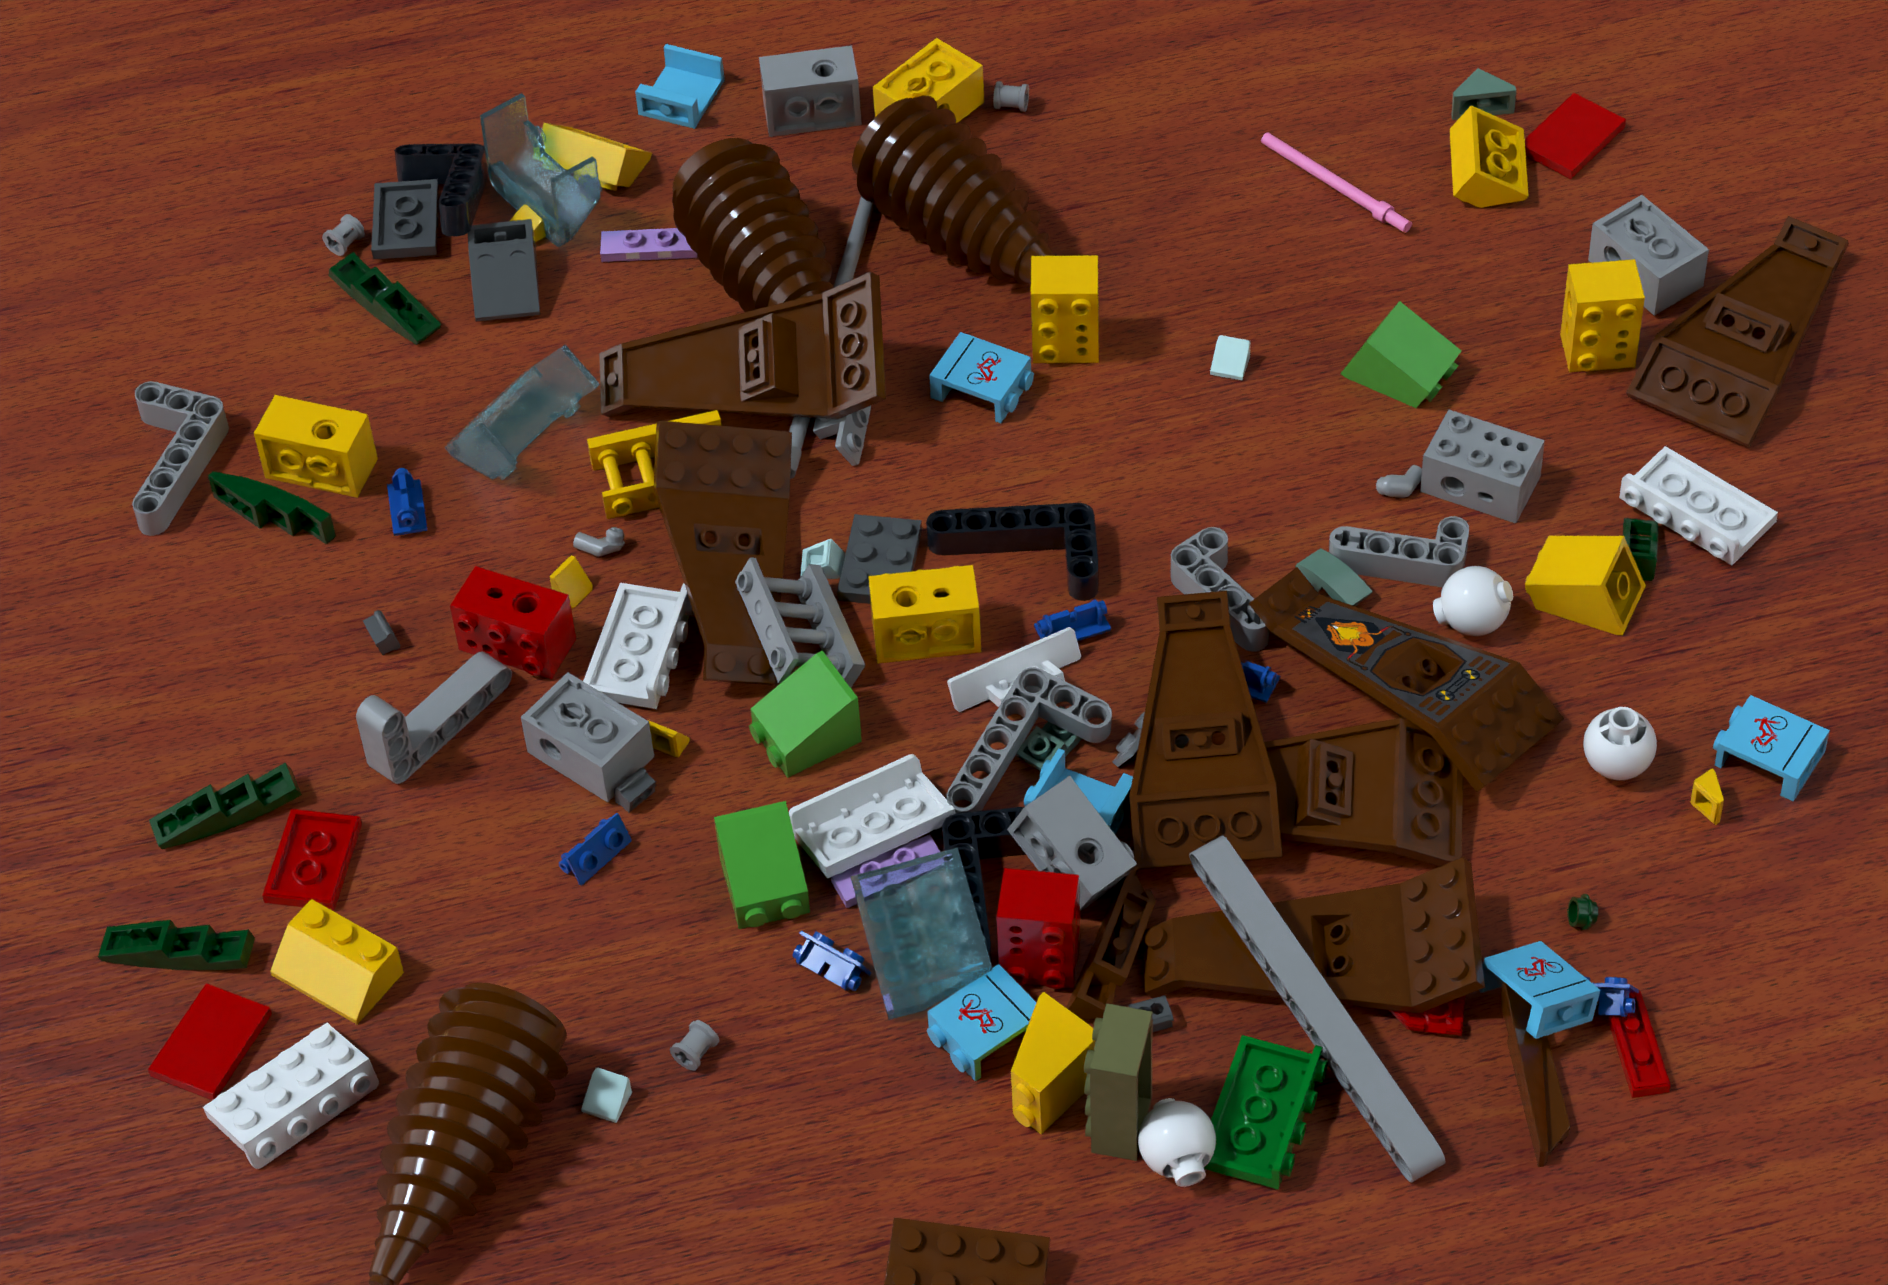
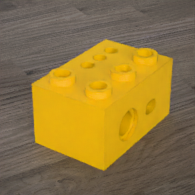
[873,38,984,123]
[1031,255,1099,363]
[1560,259,1645,372]
[254,395,378,498]
[868,565,981,664]

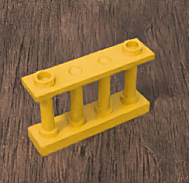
[587,410,721,519]

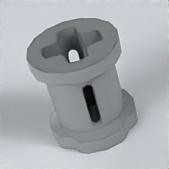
[993,81,1029,112]
[322,214,365,256]
[670,1020,719,1071]

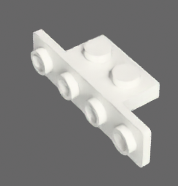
[947,627,1081,712]

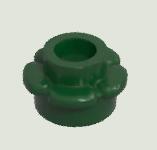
[1567,894,1598,930]

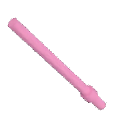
[1261,132,1412,233]

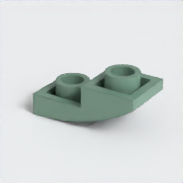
[1295,548,1373,606]
[1016,706,1082,771]

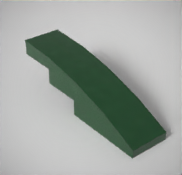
[328,252,441,345]
[208,471,336,544]
[149,763,302,849]
[98,920,255,970]

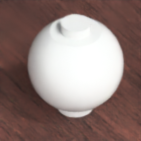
[1433,566,1513,636]
[1583,707,1657,780]
[1138,1098,1216,1187]

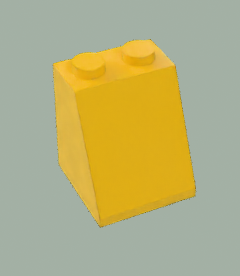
[1525,536,1646,635]
[1011,992,1096,1134]

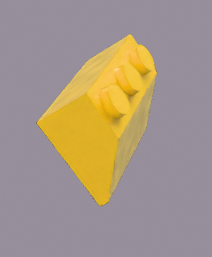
[1450,105,1529,208]
[534,123,652,191]
[270,899,404,1025]

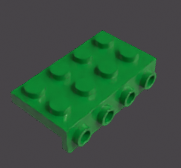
[1202,1035,1328,1190]

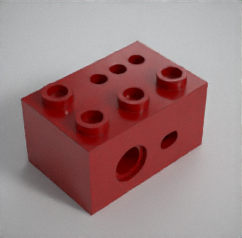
[450,566,576,679]
[996,868,1081,989]

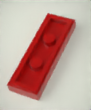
[1607,991,1671,1098]

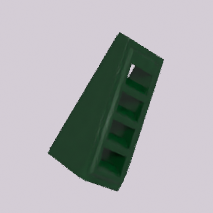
[1622,518,1658,581]

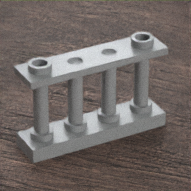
[735,558,865,688]

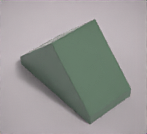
[1451,68,1516,120]

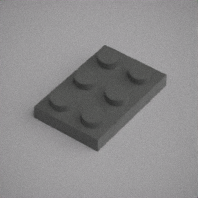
[371,179,439,260]
[837,514,922,604]

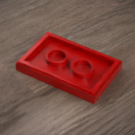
[1525,93,1626,179]
[262,809,362,911]
[148,983,272,1100]

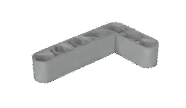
[132,381,229,536]
[356,651,512,784]
[946,667,1112,814]

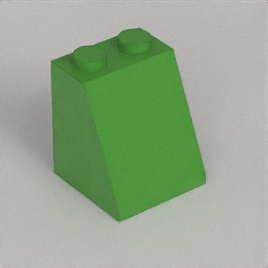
[1340,301,1462,408]
[749,650,862,778]
[714,801,810,929]

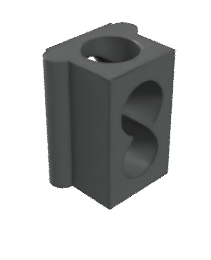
[363,610,400,655]
[614,768,656,813]
[1128,995,1174,1032]

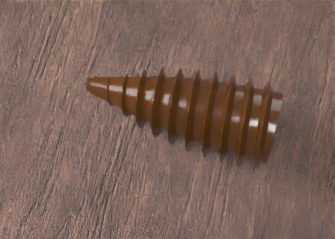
[852,95,1058,285]
[672,138,834,312]
[368,982,568,1285]

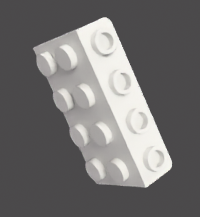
[1619,446,1778,565]
[583,583,694,709]
[789,754,956,878]
[203,1023,379,1169]

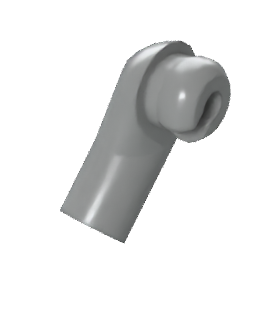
[1376,465,1422,498]
[573,527,625,557]

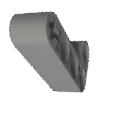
[1329,516,1469,588]
[1170,527,1270,652]

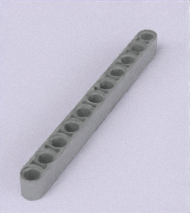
[1189,836,1446,1183]

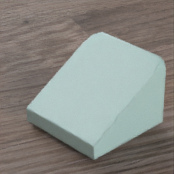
[1210,335,1251,380]
[800,539,845,579]
[581,1068,632,1123]

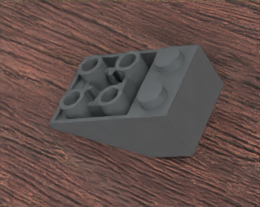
[468,219,540,322]

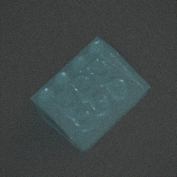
[850,847,992,1020]

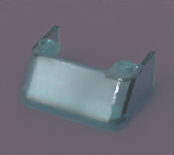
[480,93,602,247]
[444,345,600,480]

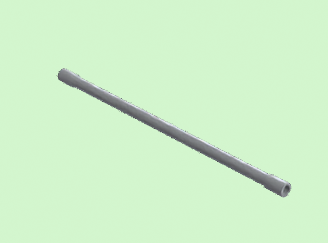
[789,197,875,479]

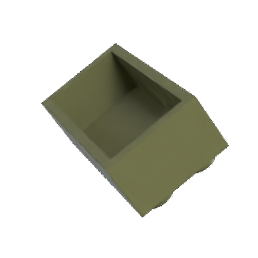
[1084,1003,1153,1161]

